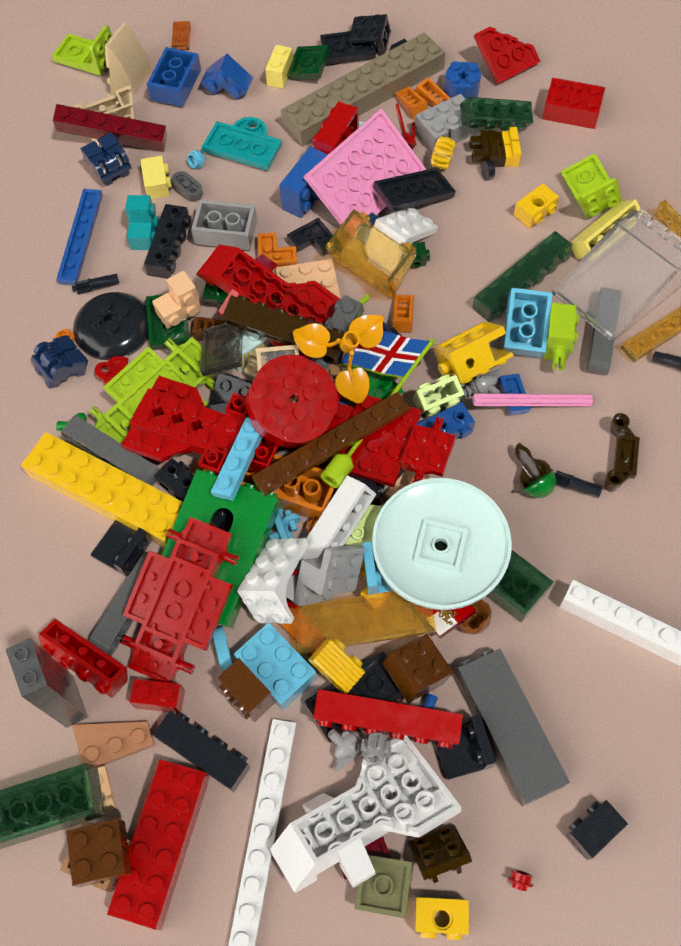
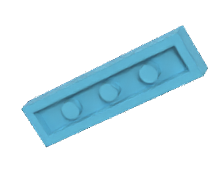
[211,417,263,501]

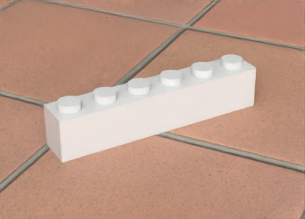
[286,476,376,608]
[559,580,681,666]

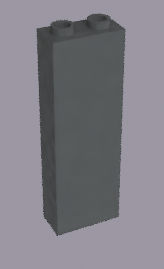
[5,638,88,728]
[456,649,570,807]

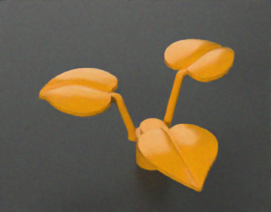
[293,315,384,404]

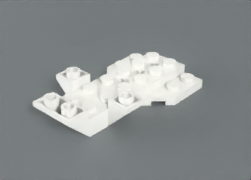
[270,736,461,893]

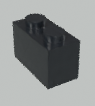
[566,800,628,860]

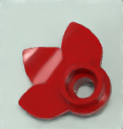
[94,356,129,385]

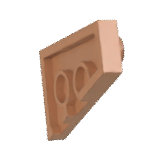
[73,722,155,772]

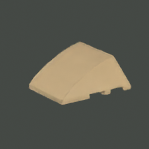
[105,22,152,97]
[71,85,134,147]

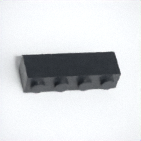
[153,711,251,792]

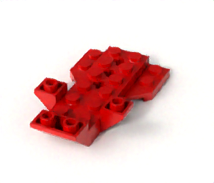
[196,244,341,358]
[122,376,279,473]

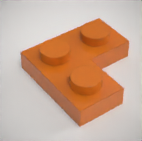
[257,232,297,267]

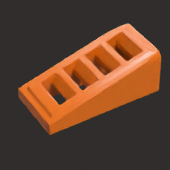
[415,77,451,107]
[394,86,428,120]
[392,295,414,333]

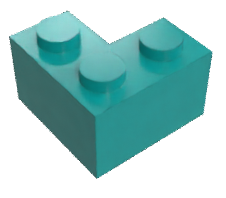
[125,195,159,250]

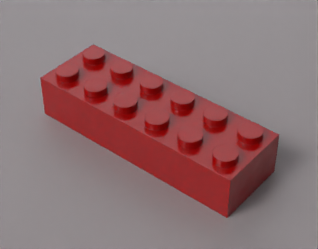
[107,759,210,930]

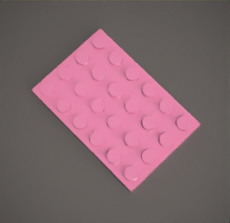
[303,108,426,238]

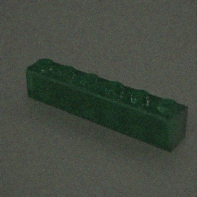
[472,231,573,323]

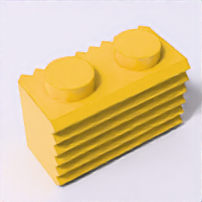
[308,638,365,693]

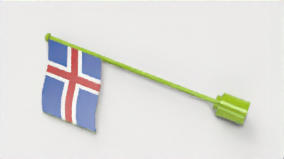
[321,331,435,488]

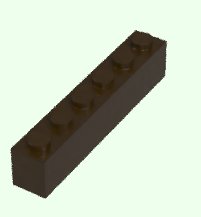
[222,295,345,364]

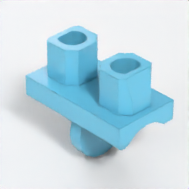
[269,508,301,539]

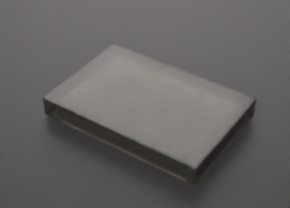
[200,323,243,376]

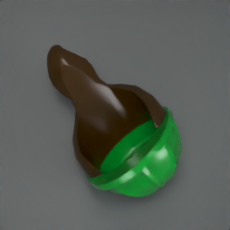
[515,443,556,498]

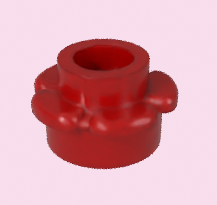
[508,869,533,891]

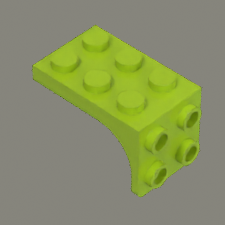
[51,25,112,76]
[561,153,622,219]

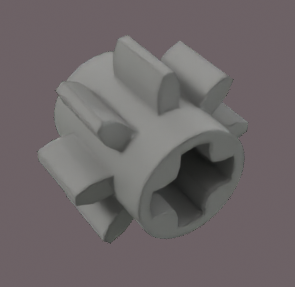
[361,733,391,764]

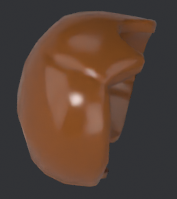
[458,599,492,634]

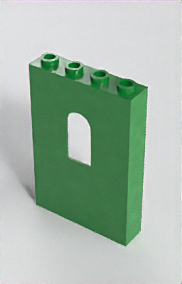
[162,469,282,628]

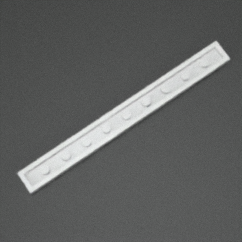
[228,719,297,946]

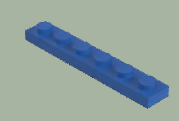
[56,189,103,285]

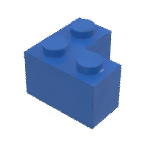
[200,53,253,100]

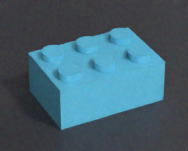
[502,288,552,358]
[234,622,318,711]

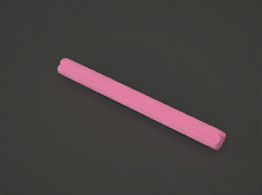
[472,393,593,406]

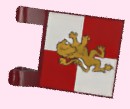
[405,599,476,639]

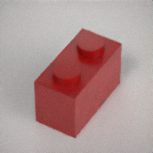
[129,679,185,713]

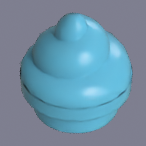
[187,150,206,169]

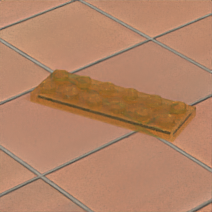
[292,591,436,654]

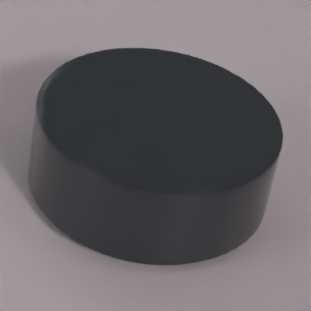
[481,160,495,180]

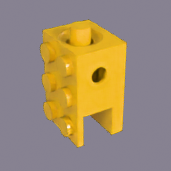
[432,321,513,384]

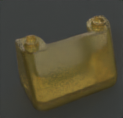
[325,209,417,300]

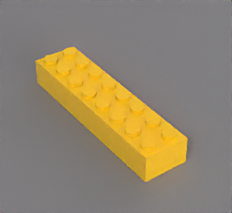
[21,432,183,548]

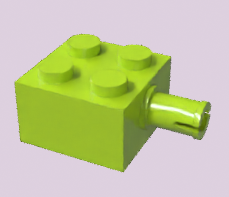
[542,302,579,371]

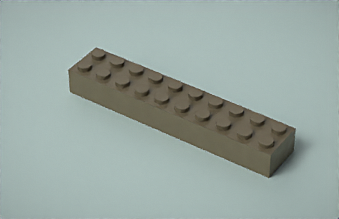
[281,32,445,147]

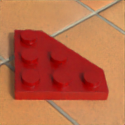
[473,26,541,85]

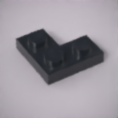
[287,217,339,256]

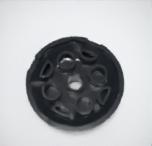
[73,292,149,360]

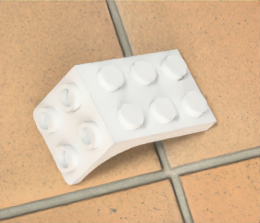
[365,208,439,271]
[237,538,309,624]

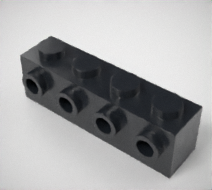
[144,204,191,279]
[154,458,234,530]

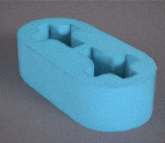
[213,626,233,671]

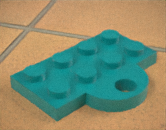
[202,117,282,171]

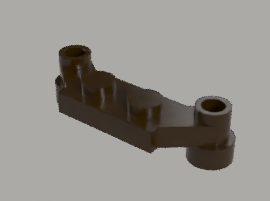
[604,413,640,492]

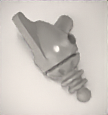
[461,368,502,398]
[328,728,369,772]

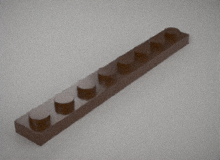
[252,392,410,497]

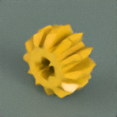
[431,136,456,170]

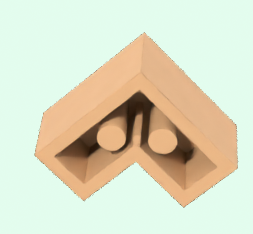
[152,270,201,329]

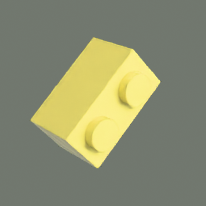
[265,45,293,89]
[140,156,172,199]

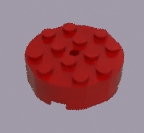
[245,355,338,448]

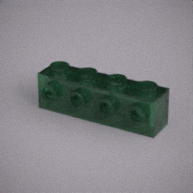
[460,97,533,131]

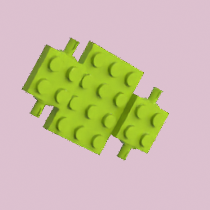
[89,337,221,458]

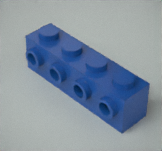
[418,402,475,439]

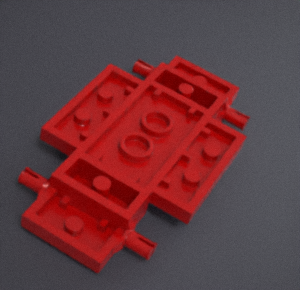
[319,392,456,487]
[121,517,240,683]

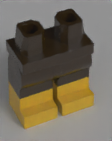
[469,127,522,167]

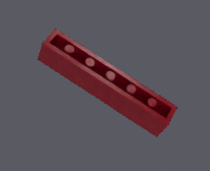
[53,104,167,152]

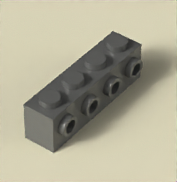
[307,295,364,370]

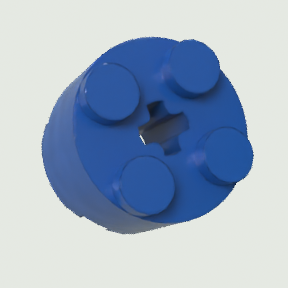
[444,61,481,103]

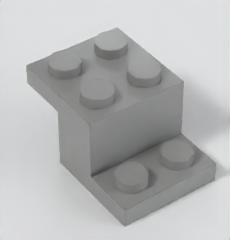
[293,545,365,606]

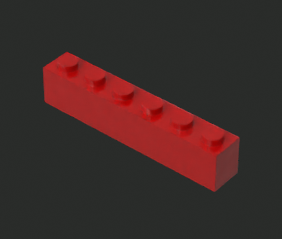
[313,689,463,749]

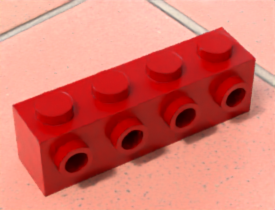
[39,619,128,698]

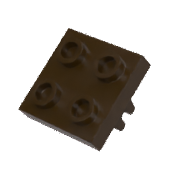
[408,824,472,883]

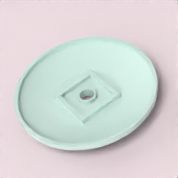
[372,478,512,610]

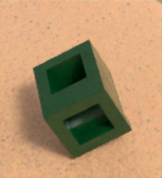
[401,242,430,271]

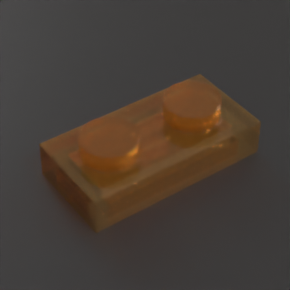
[171,21,191,51]

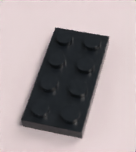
[373,167,456,212]
[304,651,402,743]

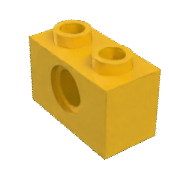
[514,183,559,229]
[415,897,469,940]

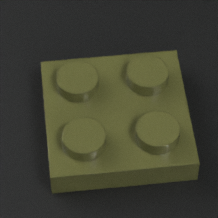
[354,855,414,918]

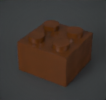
[382,634,454,703]
[217,658,275,722]
[66,818,132,887]

